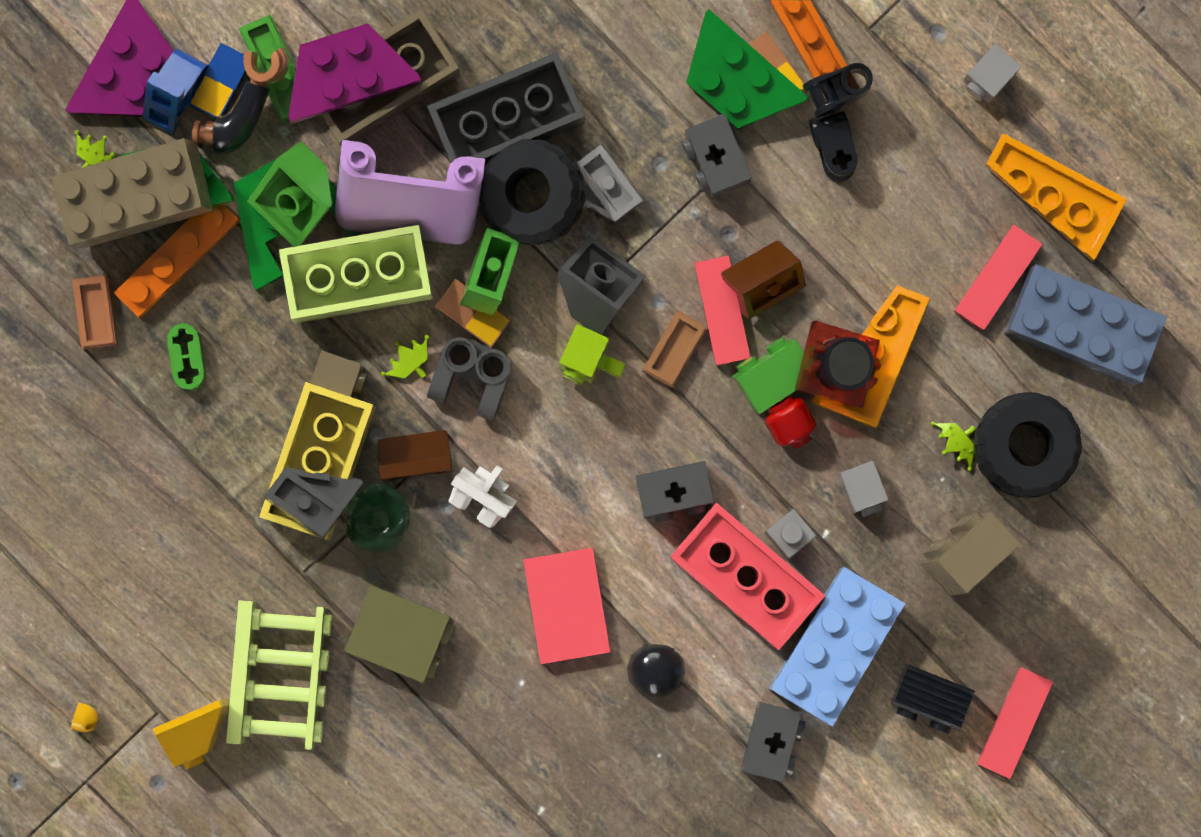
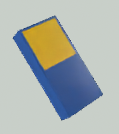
[188,43,246,119]

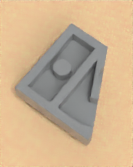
[548,144,644,222]

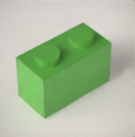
[460,228,520,316]
[732,337,816,414]

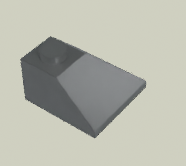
[557,235,646,335]

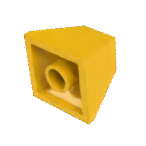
[153,698,230,770]

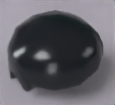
[627,644,685,697]

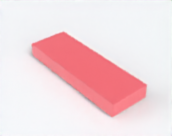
[953,224,1042,331]
[694,256,750,366]
[976,667,1053,779]

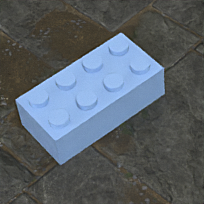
[768,567,905,726]

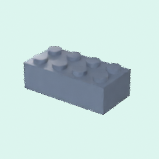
[1004,264,1167,386]

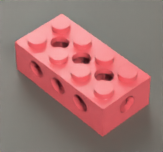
[669,503,825,650]

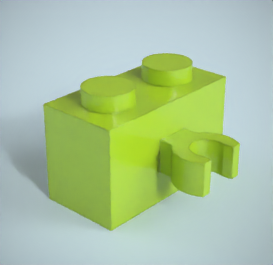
[559,324,626,386]

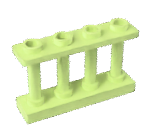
[226,600,332,750]

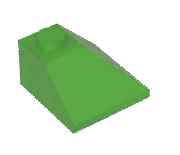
[247,141,332,247]

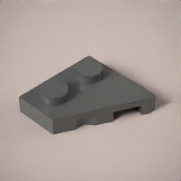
[264,467,363,540]

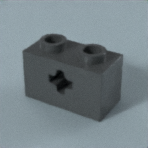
[681,113,752,199]
[635,461,714,523]
[740,701,806,782]

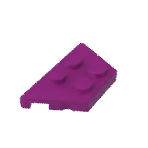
[65,0,174,117]
[289,23,421,124]

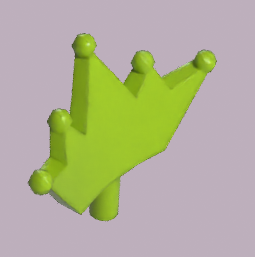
[75,130,115,168]
[381,335,430,379]
[930,421,976,472]

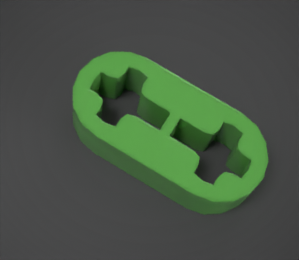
[167,323,206,391]

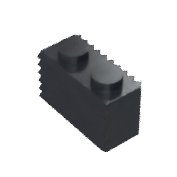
[890,664,975,734]

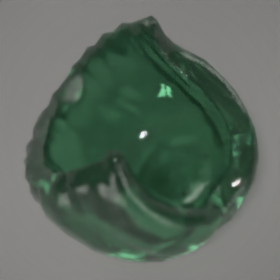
[346,484,410,552]

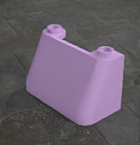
[335,140,485,245]

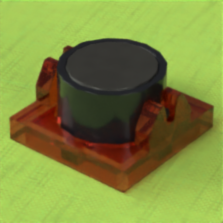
[795,321,881,409]

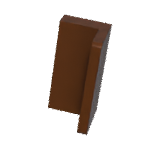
[721,241,806,320]
[378,430,453,481]

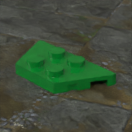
[686,9,810,130]

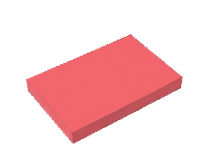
[523,548,610,664]

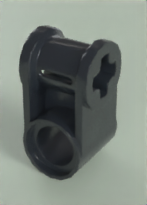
[802,63,873,118]
[809,111,858,182]

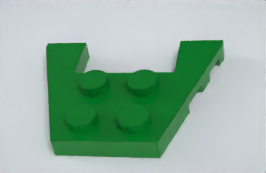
[233,159,362,291]

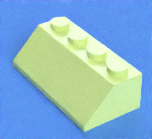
[279,225,433,324]

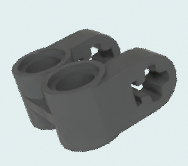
[427,337,512,421]

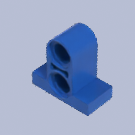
[142,49,209,135]

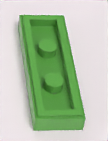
[238,15,296,125]

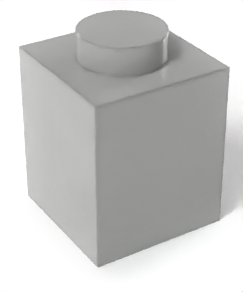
[963,43,1022,103]
[837,461,888,517]
[764,508,816,559]

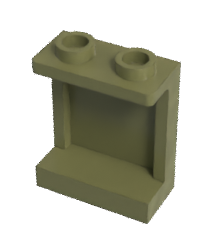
[344,585,455,683]

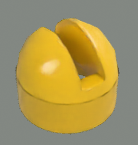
[70,702,99,733]

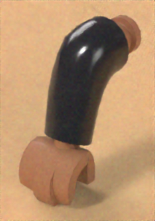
[192,47,289,154]

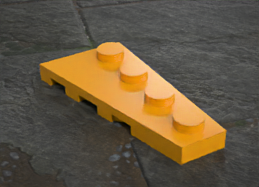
[985,133,1127,262]
[811,285,930,429]

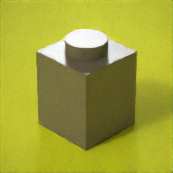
[310,350,367,398]

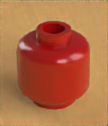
[764,394,816,449]

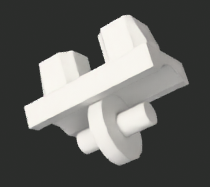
[449,465,517,528]

